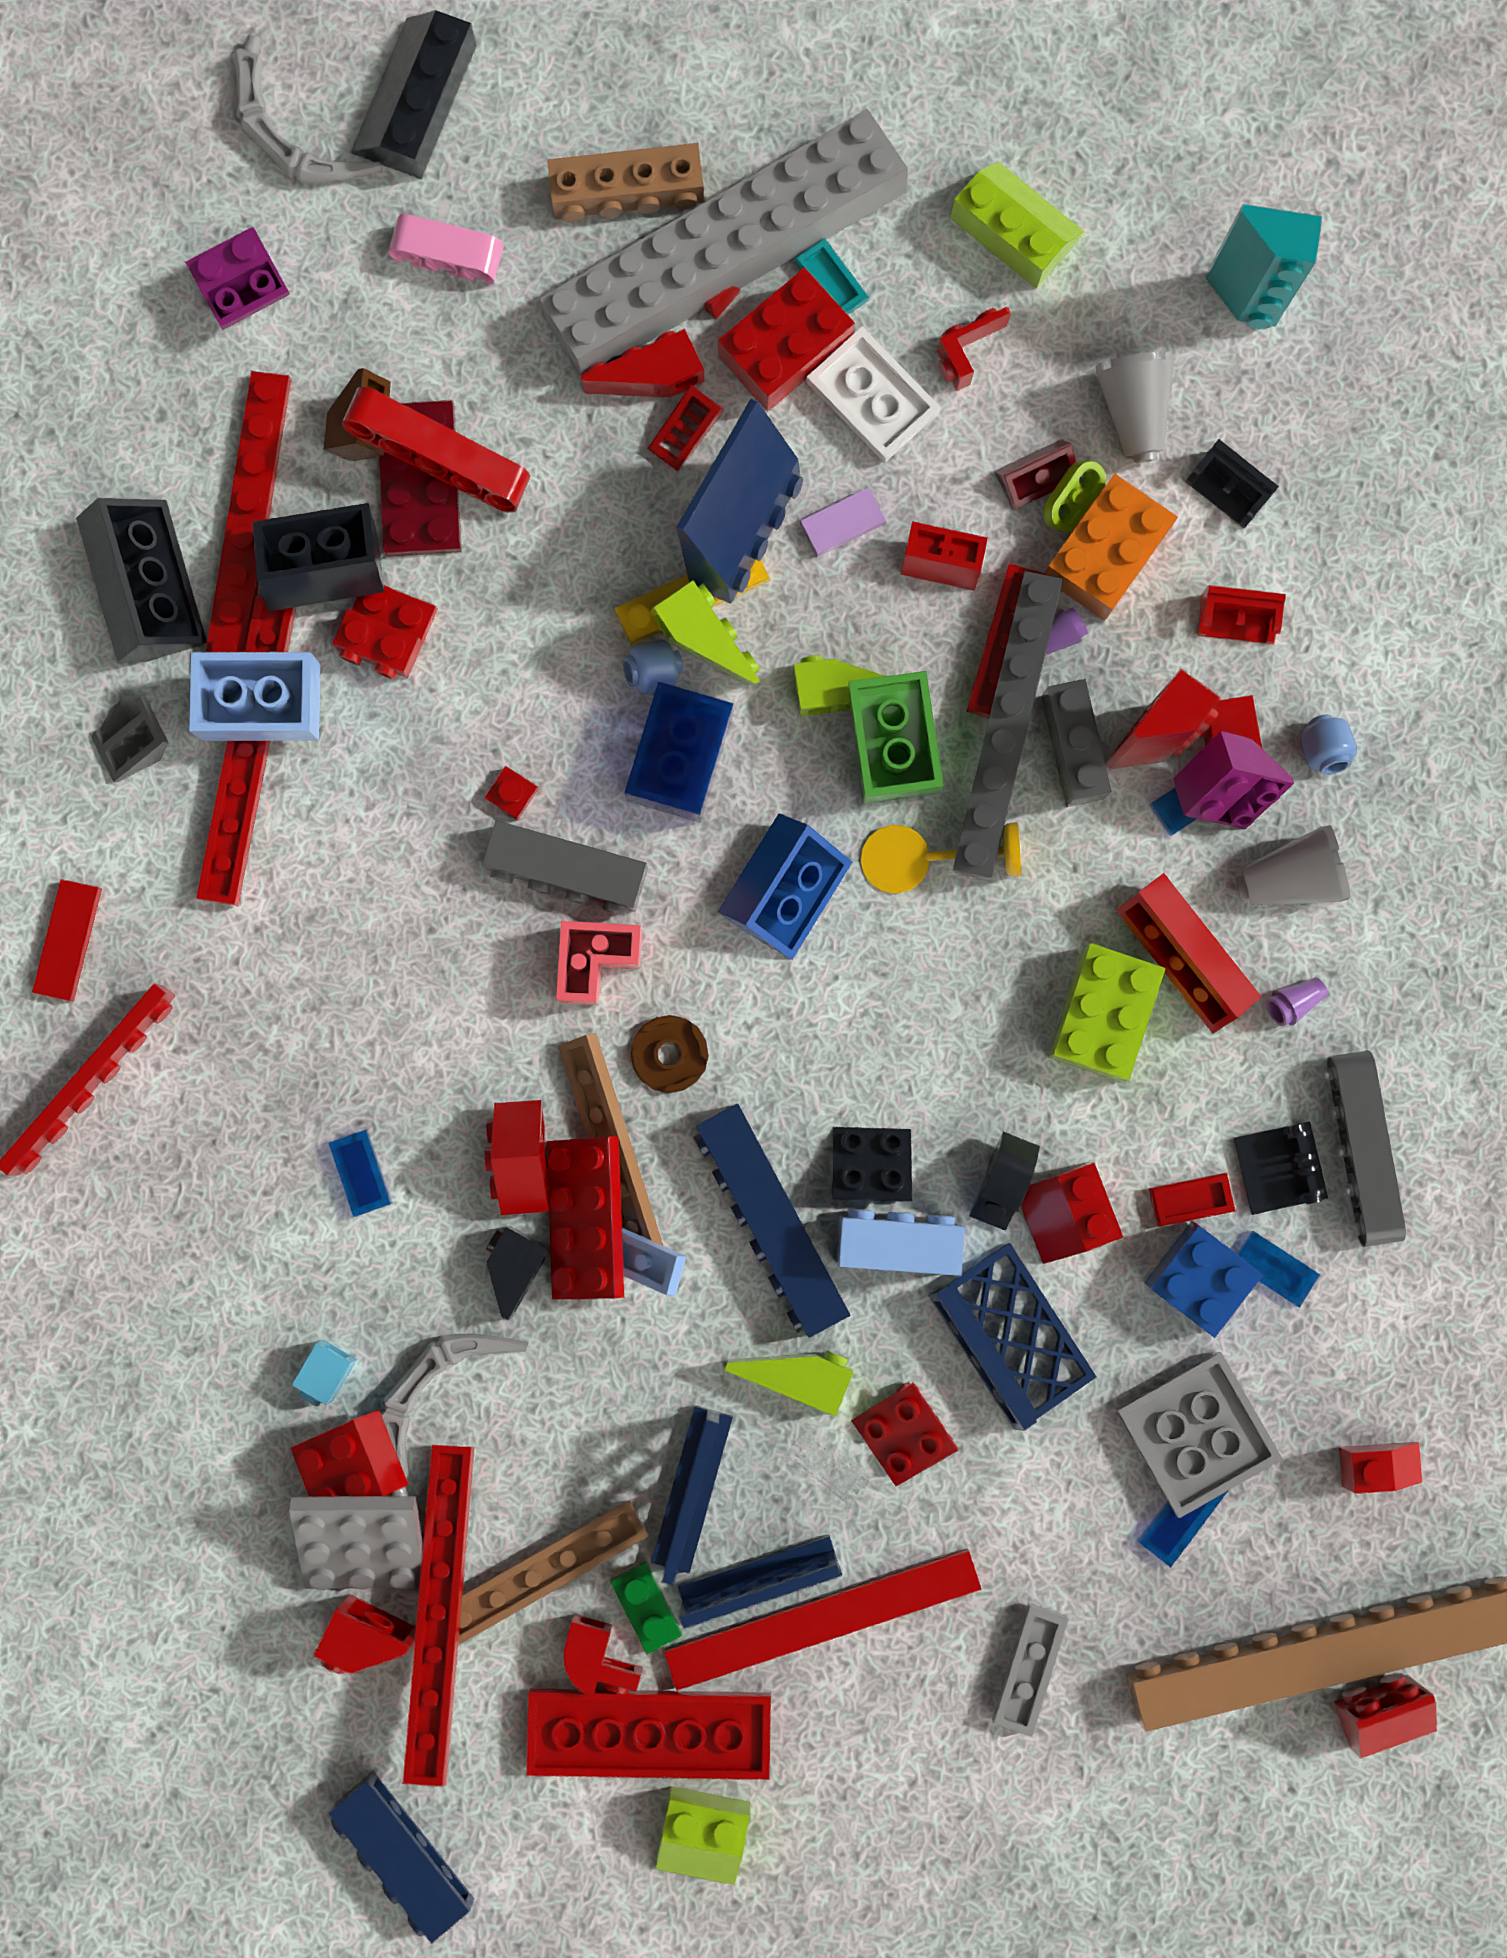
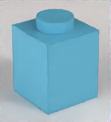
[292,1340,358,1406]

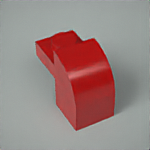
[563,1614,643,1697]

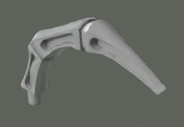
[233,35,382,184]
[380,1333,529,1497]

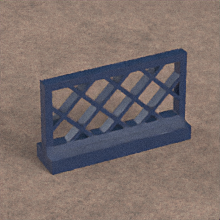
[928,1243,1097,1431]
[651,1405,733,1586]
[678,1534,842,1629]

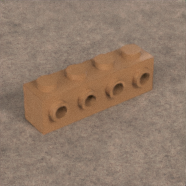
[547,143,704,222]

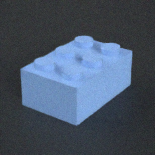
[189,652,320,741]
[836,1209,965,1276]

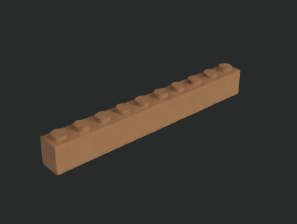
[1127,1576,1507,1732]

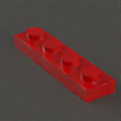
[966,563,1046,719]

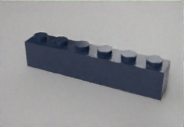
[693,1103,851,1338]

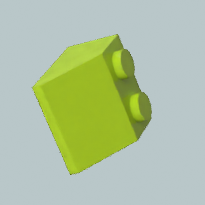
[655,1786,750,1885]

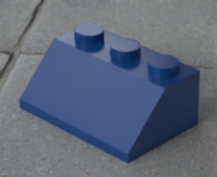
[717,813,853,960]

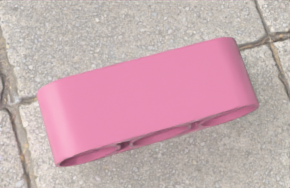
[388,214,504,284]

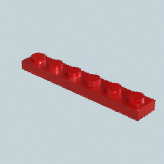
[0,983,176,1176]

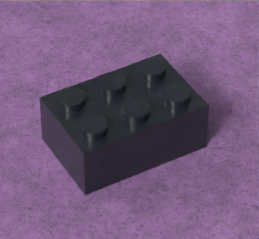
[253,503,385,611]

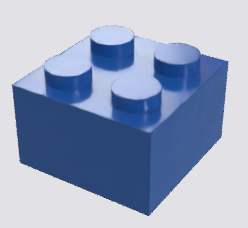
[1144,1221,1264,1338]

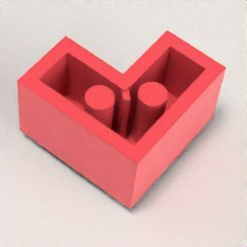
[556,921,643,1006]

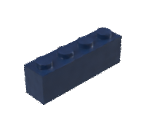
[328,1770,475,1944]

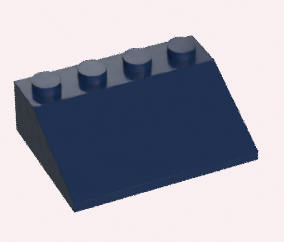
[676,399,803,604]

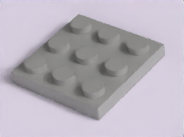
[1116,1352,1283,1518]
[289,1496,423,1590]

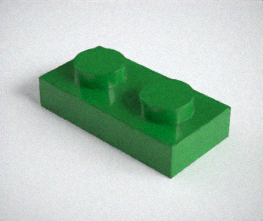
[610,1561,683,1654]

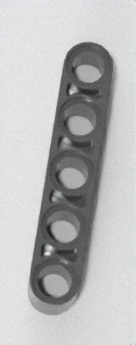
[1327,1050,1406,1247]

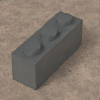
[1041,679,1112,807]

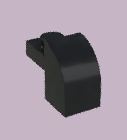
[969,1131,1040,1231]

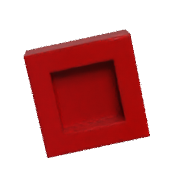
[484,766,539,820]

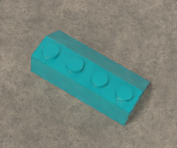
[1206,204,1322,329]

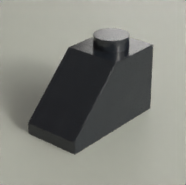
[486,1226,550,1321]

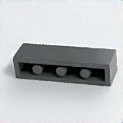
[482,820,648,916]

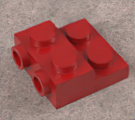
[332,585,438,680]

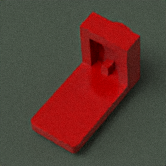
[937,306,1011,391]

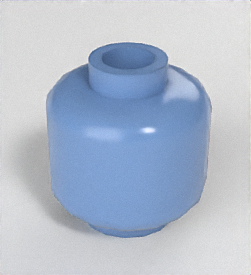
[623,640,683,694]
[1300,714,1357,775]

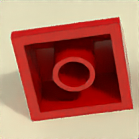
[1021,1162,1124,1264]
[313,1594,416,1674]

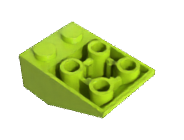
[649,581,760,685]

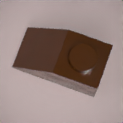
[323,368,391,461]

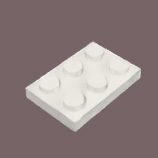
[806,327,941,463]

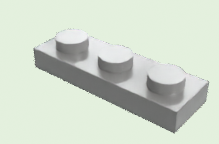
[992,1603,1068,1737]

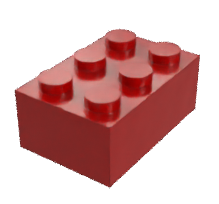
[718,267,855,412]

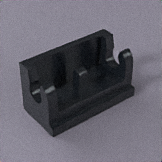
[1185,439,1279,529]

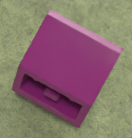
[185,227,291,330]
[1173,731,1294,830]

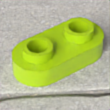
[1044,460,1106,532]

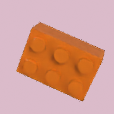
[1045,473,1178,621]

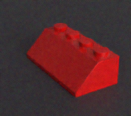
[1105,669,1221,769]

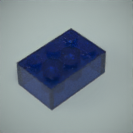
[624,681,734,823]

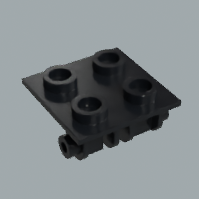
[1233,1121,1328,1215]
[832,1127,912,1202]

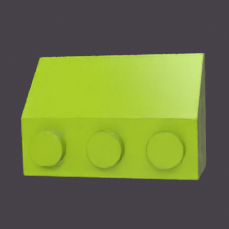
[950,161,1085,289]

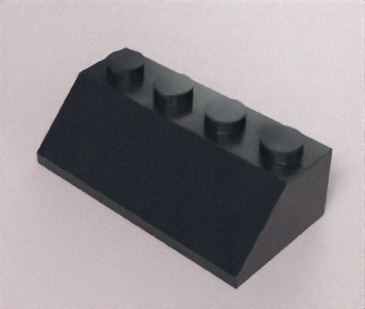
[351,10,477,180]
[76,498,207,663]

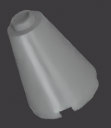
[1095,351,1174,463]
[1235,825,1350,905]

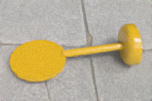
[861,822,1022,894]

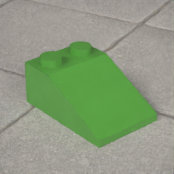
[848,671,944,804]

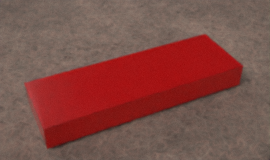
[32,879,102,1002]

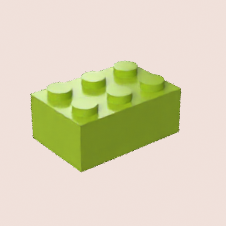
[1048,943,1166,1082]

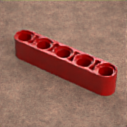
[342,387,530,513]

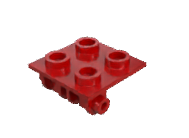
[851,1381,959,1487]

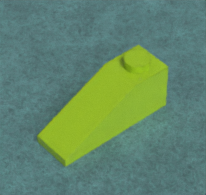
[793,655,885,717]
[724,1350,854,1417]

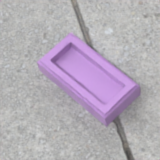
[800,487,886,557]

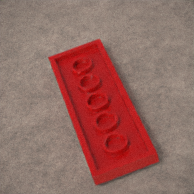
[526,1688,771,1780]

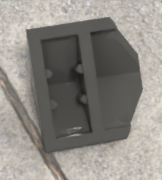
[91,695,168,782]

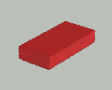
[1149,1173,1236,1227]

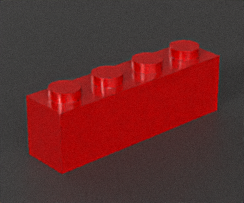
[1116,873,1262,1034]

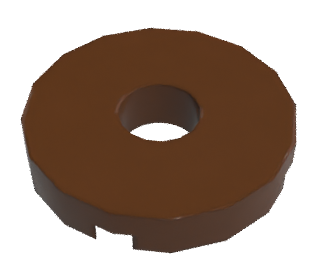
[630,1015,709,1093]

